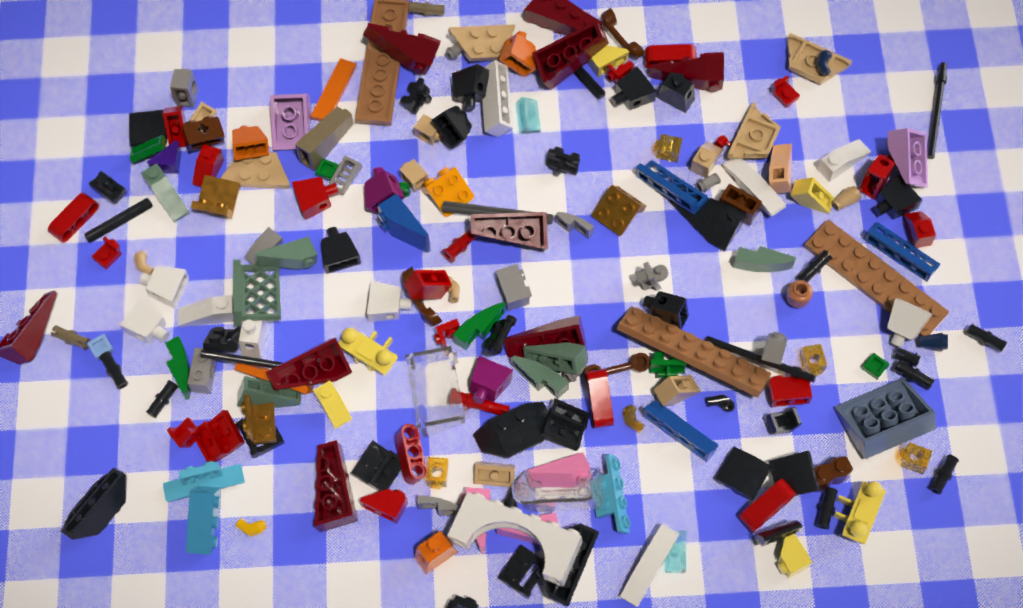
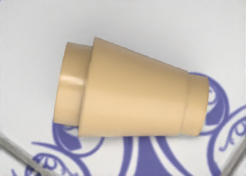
[832,185,862,211]

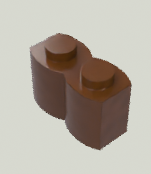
[814,456,853,492]

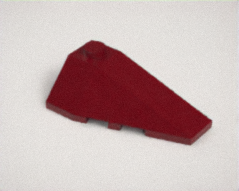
[363,23,441,75]
[649,52,724,92]
[0,290,57,364]
[504,315,588,359]
[266,337,353,390]

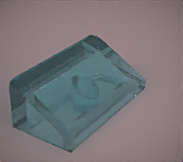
[515,97,541,134]
[665,530,687,573]

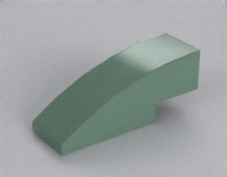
[733,246,796,272]
[511,356,569,399]

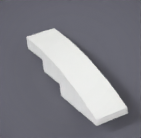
[723,159,786,217]
[620,523,680,607]

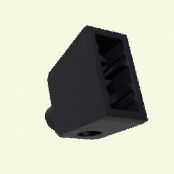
[452,64,489,110]
[610,66,657,110]
[656,72,695,113]
[431,105,472,148]
[873,174,922,219]
[321,227,361,274]
[643,291,689,330]

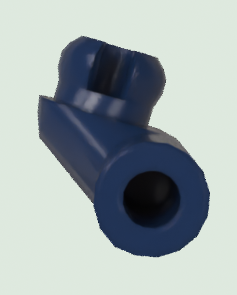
[816,50,832,76]

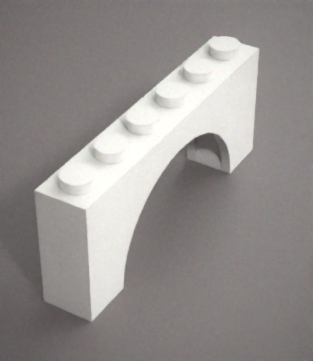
[447,492,582,587]

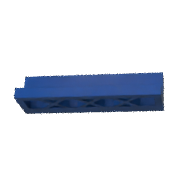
[635,160,709,214]
[864,222,941,282]
[643,400,719,463]

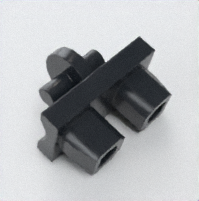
[400,78,432,115]
[545,146,580,176]
[88,171,126,204]

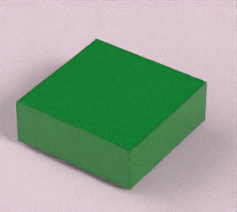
[315,158,339,181]
[861,352,889,380]

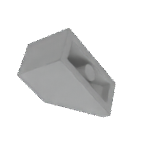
[761,332,788,365]

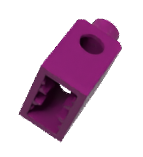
[364,167,405,214]
[470,356,513,404]

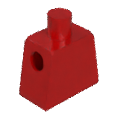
[859,154,895,200]
[292,177,339,220]

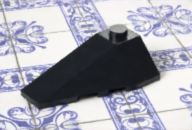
[669,187,746,252]

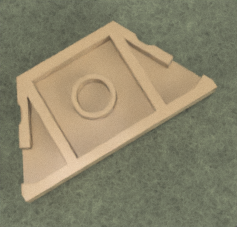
[448,24,515,62]
[788,33,852,84]
[727,102,781,159]
[221,152,291,189]

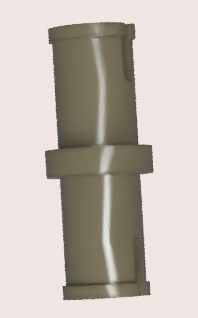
[409,1,445,16]
[51,325,91,350]

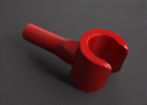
[714,135,733,148]

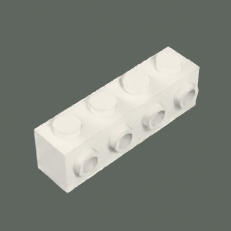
[482,60,513,137]

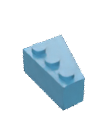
[186,486,221,555]

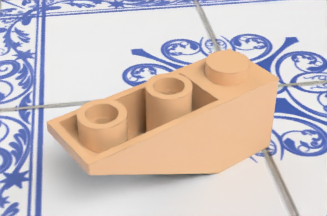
[769,143,792,194]

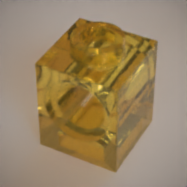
[654,134,683,163]
[799,344,827,376]
[899,442,933,475]
[426,457,449,489]

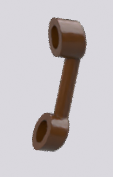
[600,8,645,59]
[401,266,442,326]
[584,352,651,382]

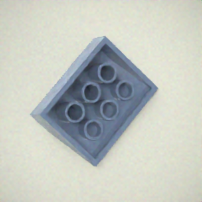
[834,377,936,459]

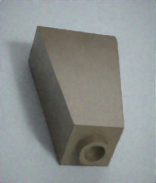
[295,106,354,172]

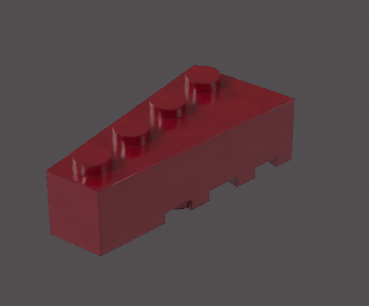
[532,21,609,90]

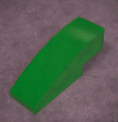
[453,302,506,350]
[165,336,191,400]

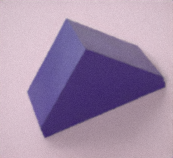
[147,140,182,174]

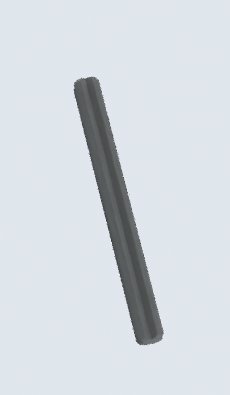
[442,201,553,225]

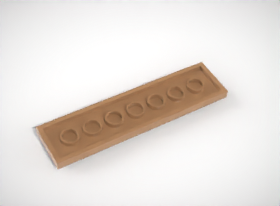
[355,0,410,126]
[804,219,949,337]
[617,306,772,398]

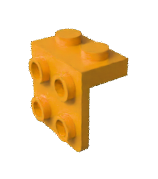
[420,166,474,217]

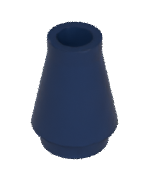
[919,332,948,352]

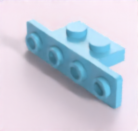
[591,454,631,534]
[163,461,245,502]

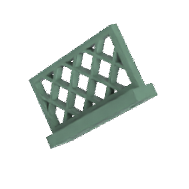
[233,260,281,326]

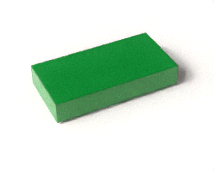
[129,135,166,163]

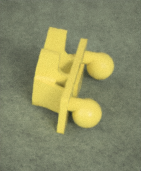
[339,327,398,375]
[833,481,886,545]

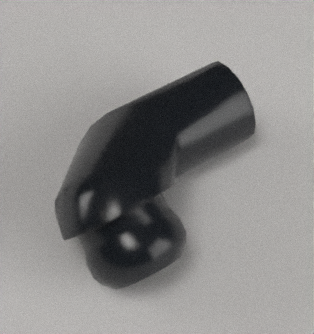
[706,395,735,412]

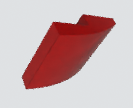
[196,410,245,462]

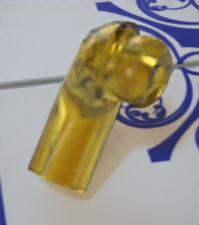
[623,405,645,433]

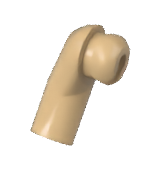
[134,251,155,275]
[448,276,460,303]

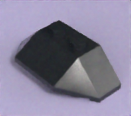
[473,402,549,459]
[60,468,126,540]
[536,523,599,607]

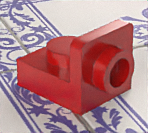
[606,60,635,84]
[772,76,800,108]
[91,236,122,270]
[434,318,460,350]

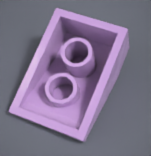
[270,94,311,150]
[887,128,928,188]

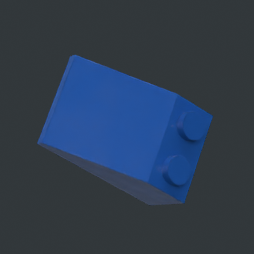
[377,193,431,253]

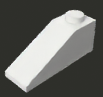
[817,139,871,183]
[178,295,234,327]

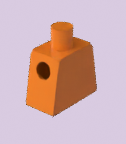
[499,31,537,77]
[232,125,269,160]
[414,531,458,575]

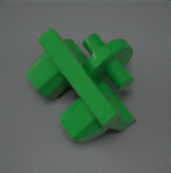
[650,352,686,379]

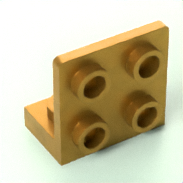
[191,175,241,219]
[592,185,647,236]
[241,394,277,445]

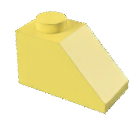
[587,45,629,77]
[790,177,834,214]
[313,381,352,430]
[778,534,812,579]

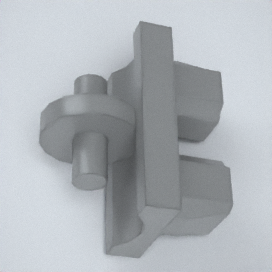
[635,261,669,291]

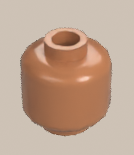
[786,280,813,308]

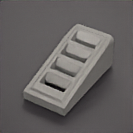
[328,155,363,196]

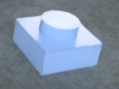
[87,334,114,361]

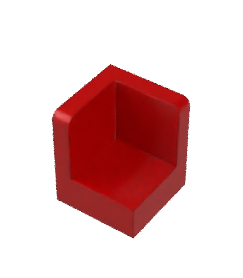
[166,418,203,448]

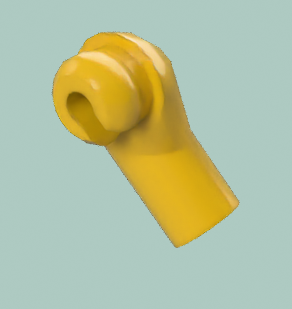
[235,518,267,537]

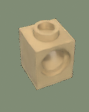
[414,114,442,146]
[399,159,428,193]

